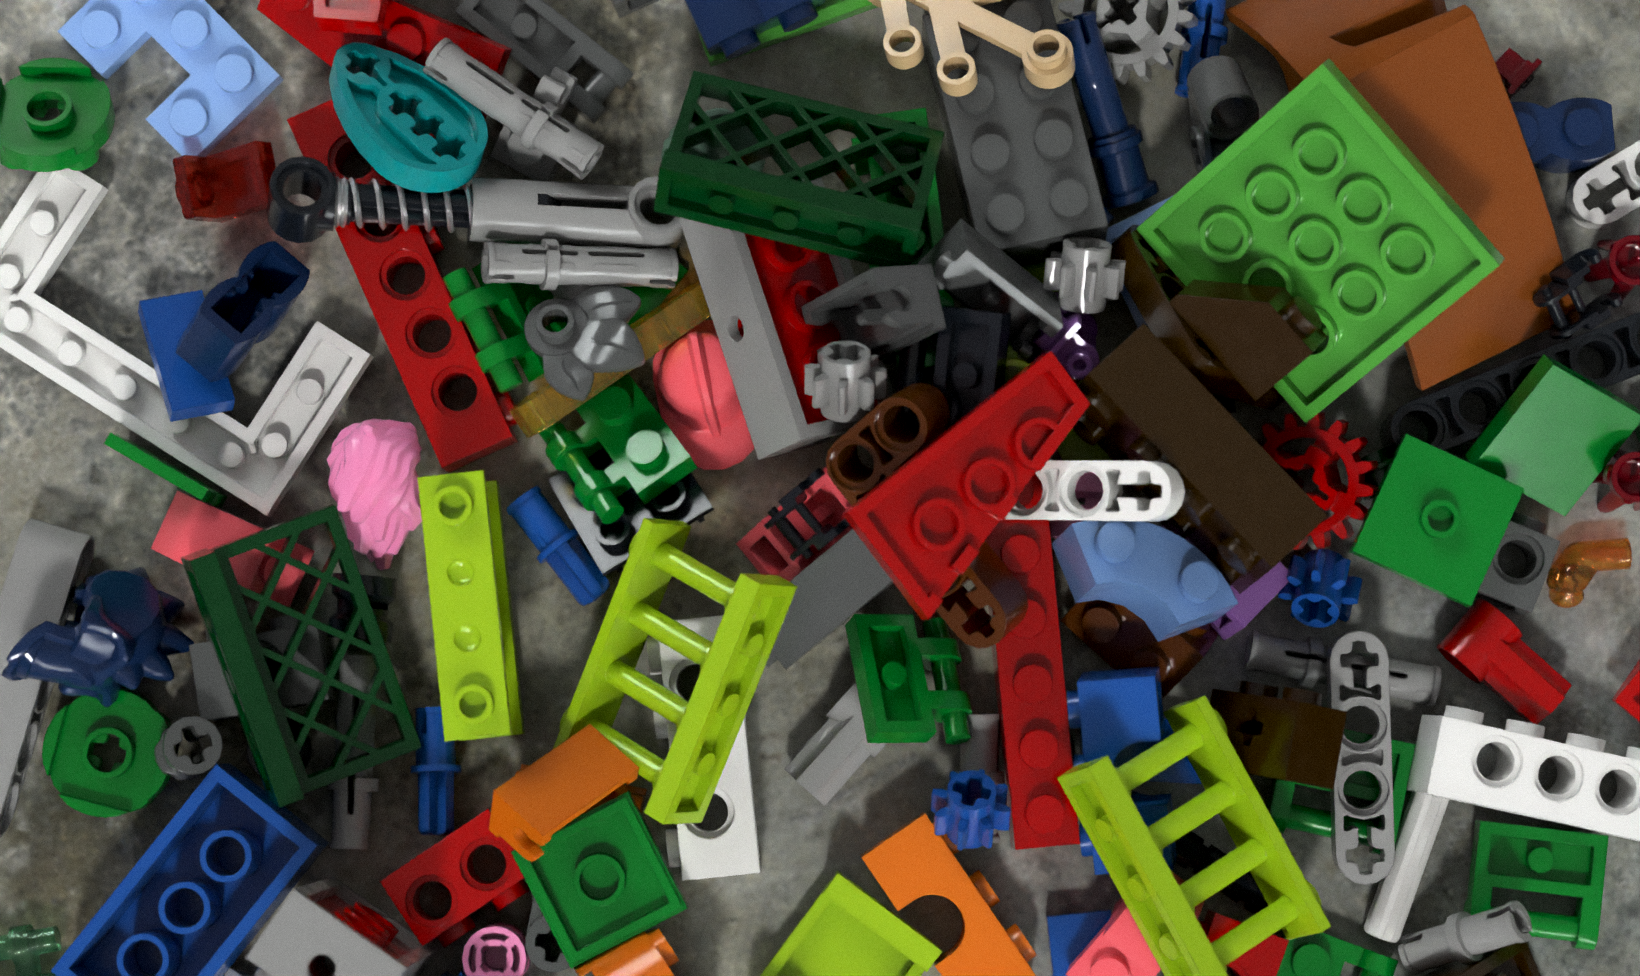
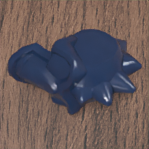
[1,567,194,707]

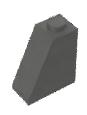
[766,529,894,670]

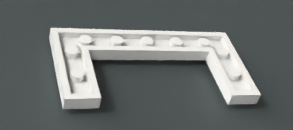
[0,168,374,517]

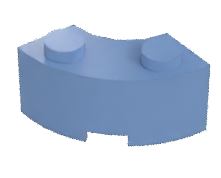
[1051,521,1238,642]

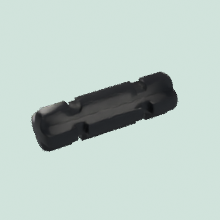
[1176,831,1268,914]

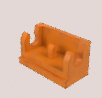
[489,724,639,862]

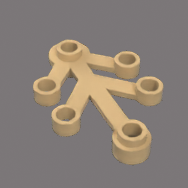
[867,0,1076,97]

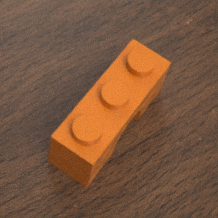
[860,812,1037,976]

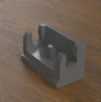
[917,219,1064,358]
[801,264,946,361]

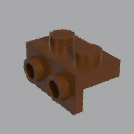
[1060,600,1218,698]

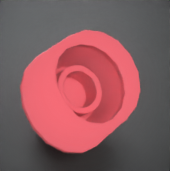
[653,320,755,470]

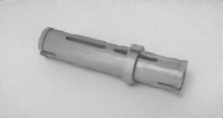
[423,37,605,180]
[481,238,679,290]
[1243,630,1442,706]
[327,655,379,849]

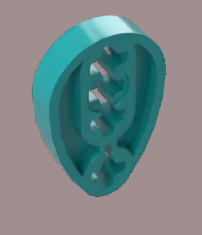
[329,42,488,193]

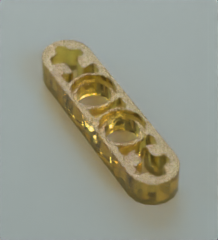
[509,279,711,438]

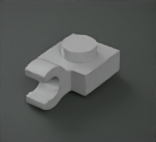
[490,66,578,181]

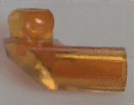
[1546,538,1632,608]

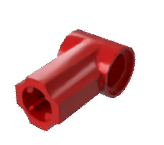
[1436,598,1572,725]

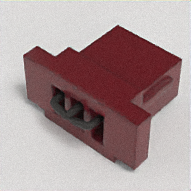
[1495,47,1542,100]

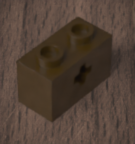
[1210,681,1347,789]

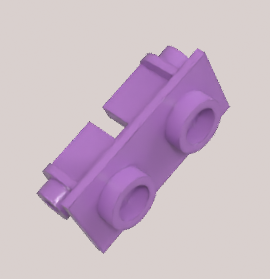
[1032,292,1099,380]

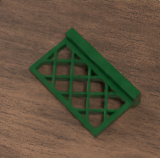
[654,71,945,267]
[180,504,422,808]

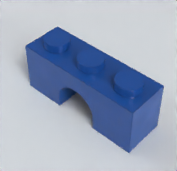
[1067,666,1177,875]

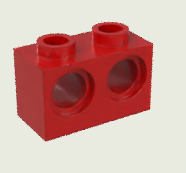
[379,808,530,948]

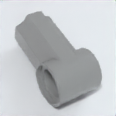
[784,682,887,806]

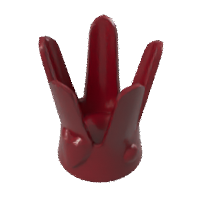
[1583,235,1640,300]
[1593,449,1640,513]

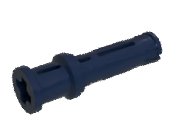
[1056,11,1159,209]

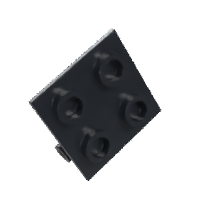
[547,448,714,576]

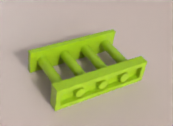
[417,470,525,742]
[552,518,798,825]
[1057,695,1331,976]

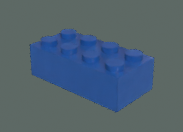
[51,763,329,976]

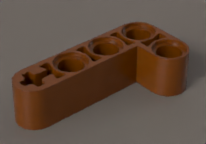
[826,383,1028,648]

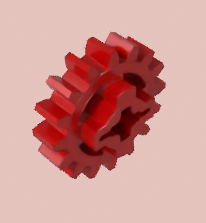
[1258,412,1379,550]

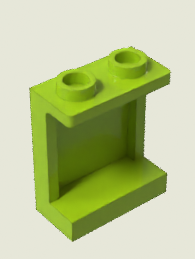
[759,870,942,976]

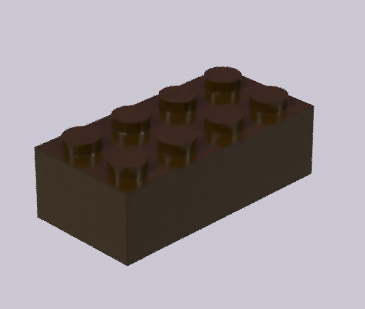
[1072,323,1327,594]

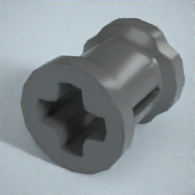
[154,716,223,781]

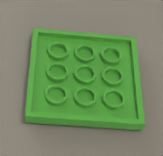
[1136,58,1505,423]

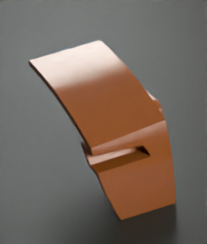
[1226,0,1575,391]

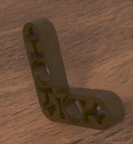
[1111,225,1285,410]

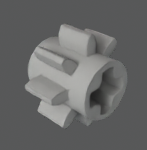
[1043,237,1126,314]
[804,340,887,422]

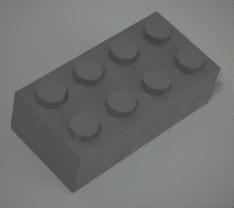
[922,0,1108,267]

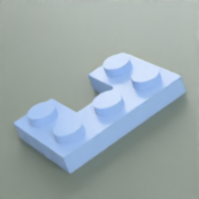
[58,0,283,167]

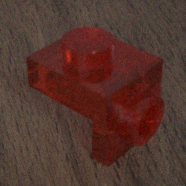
[173,141,276,223]

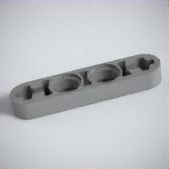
[1326,630,1395,885]

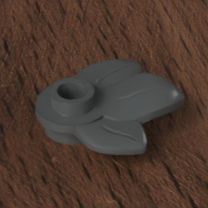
[524,285,645,401]

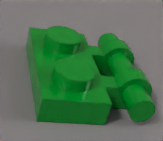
[443,263,567,394]
[538,371,697,524]
[845,614,973,745]

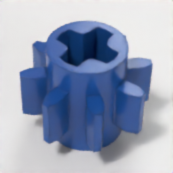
[1278,549,1362,628]
[931,769,1011,851]

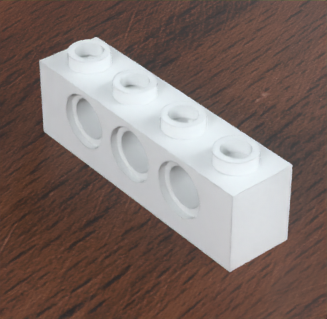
[647,615,761,881]
[1406,705,1640,842]

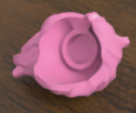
[327,418,422,571]

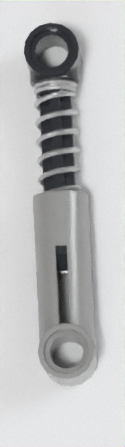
[267,156,683,249]

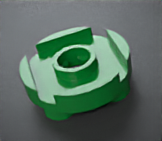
[0,58,115,172]
[42,689,176,818]

